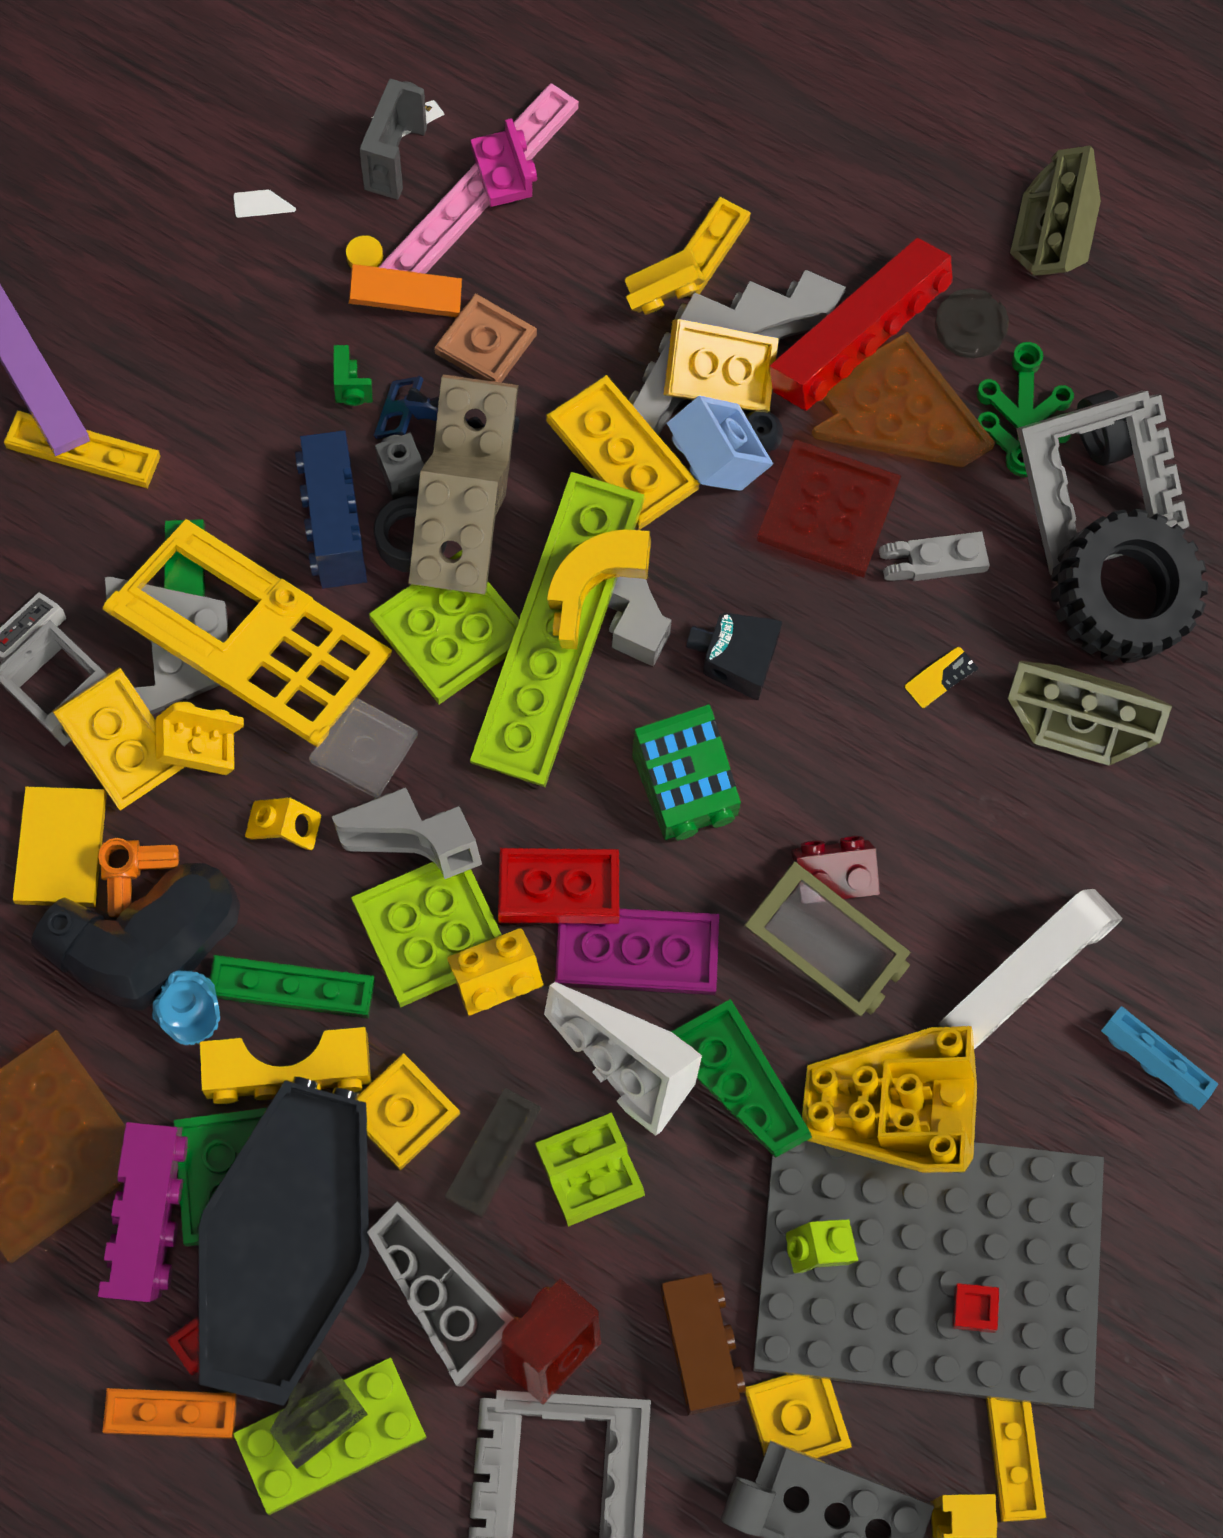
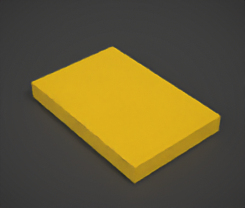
[663,319,779,412]
[52,667,184,811]
[13,787,107,907]

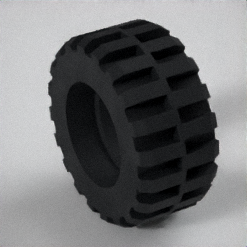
[1051,509,1208,663]

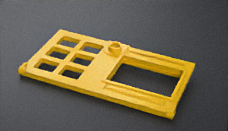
[103,519,392,748]

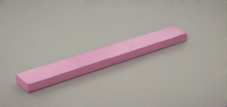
[379,83,579,274]

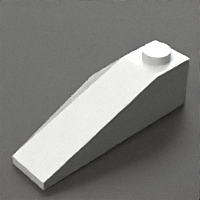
[544,982,702,1136]

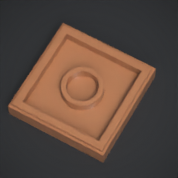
[435,293,537,383]

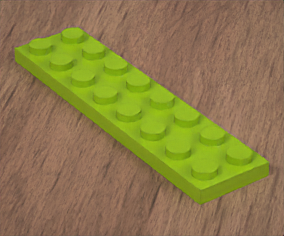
[470,472,645,787]

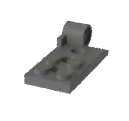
[720,1440,934,1538]

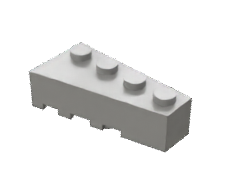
[367,1201,522,1387]

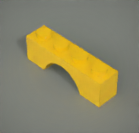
[200,1027,371,1104]

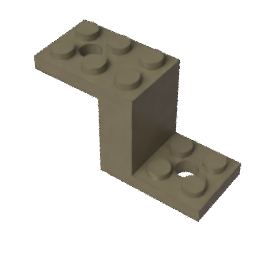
[409,375,519,595]

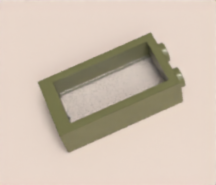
[743,862,911,1017]

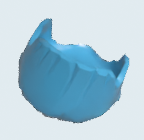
[152,971,220,1045]

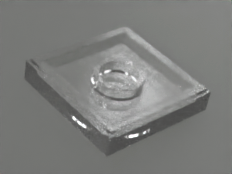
[309,698,418,799]

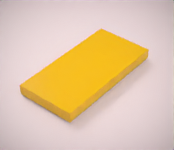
[546,375,699,530]

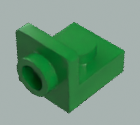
[334,345,373,406]

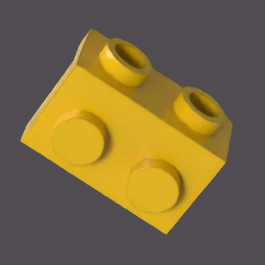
[625,249,705,315]
[156,702,244,775]
[447,928,544,1016]

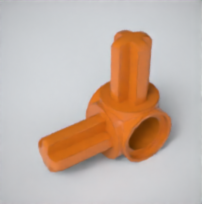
[98,838,179,918]

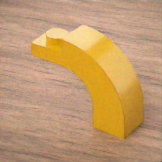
[547,530,651,649]

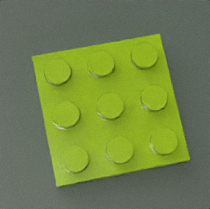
[369,550,519,705]
[351,862,502,1008]

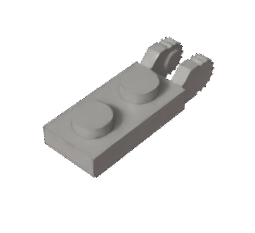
[879,531,990,581]

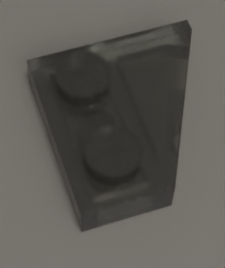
[270,1348,368,1469]

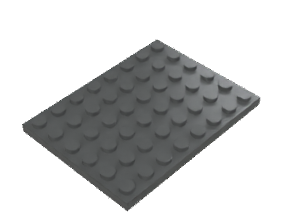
[753,1141,1104,1411]

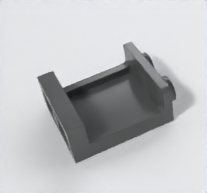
[359,79,427,200]

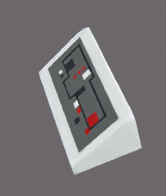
[0,592,66,662]

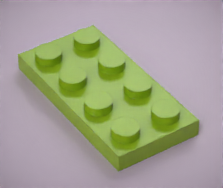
[233,1358,427,1515]

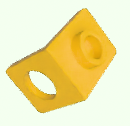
[245,798,321,850]

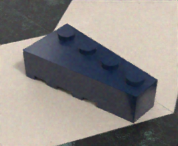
[295,430,367,589]

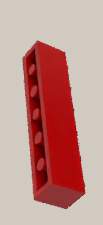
[769,237,953,411]

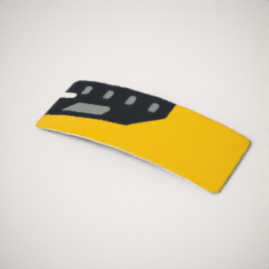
[905,647,978,708]

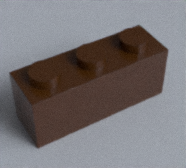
[660,1273,746,1416]

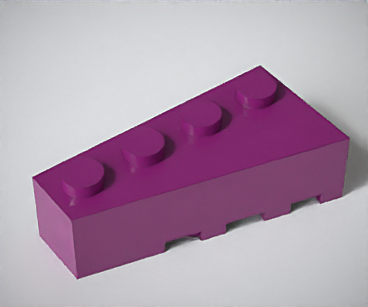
[98,1122,188,1302]

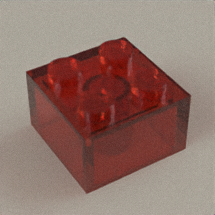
[501,1278,601,1405]

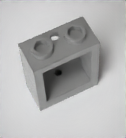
[0,620,107,746]

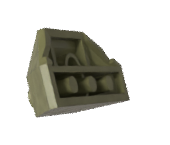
[1010,146,1101,276]
[1008,661,1172,766]

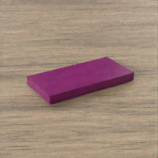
[555,908,719,995]

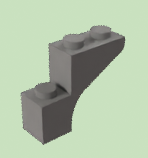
[332,788,482,879]

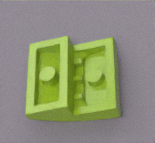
[535,1113,645,1227]

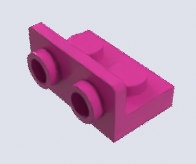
[470,118,537,207]

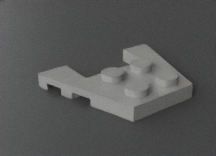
[105,577,229,715]

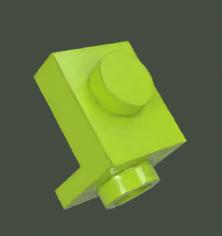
[786,1219,858,1273]

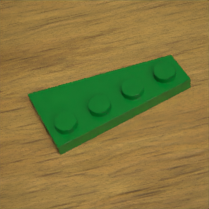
[671,999,812,1158]

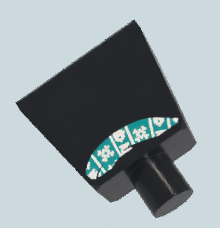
[686,612,783,701]

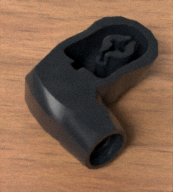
[31,863,240,1011]

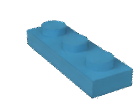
[1101,1006,1218,1110]

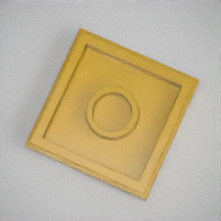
[357,1053,460,1170]
[744,1375,852,1458]

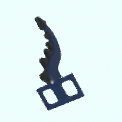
[374,376,520,439]

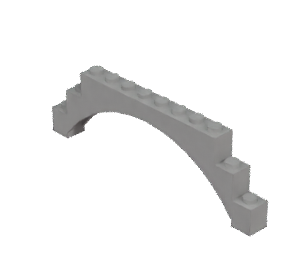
[593,270,845,667]

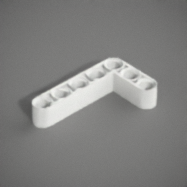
[938,889,1123,1049]

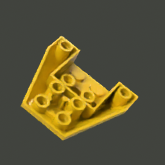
[802,1026,977,1173]

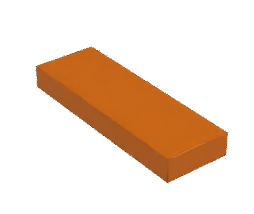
[349,264,462,317]
[102,1388,237,1439]

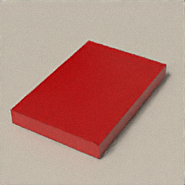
[498,848,619,924]

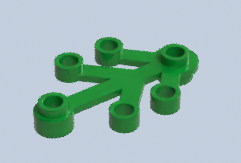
[975,342,1074,477]

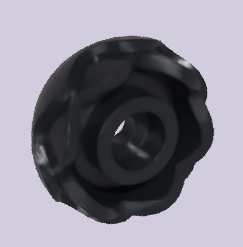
[745,410,783,453]

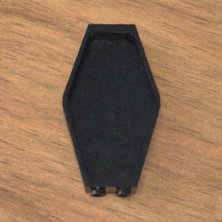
[197,1076,369,1406]

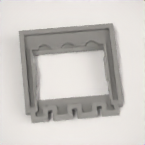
[1016,390,1189,575]
[468,1390,651,1538]

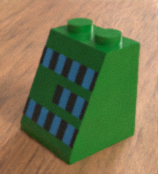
[632,704,741,840]

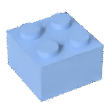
[667,395,773,491]

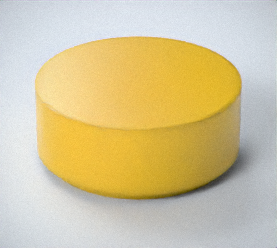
[346,236,383,268]

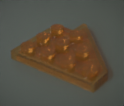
[812,332,995,467]

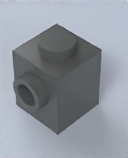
[375,433,424,500]

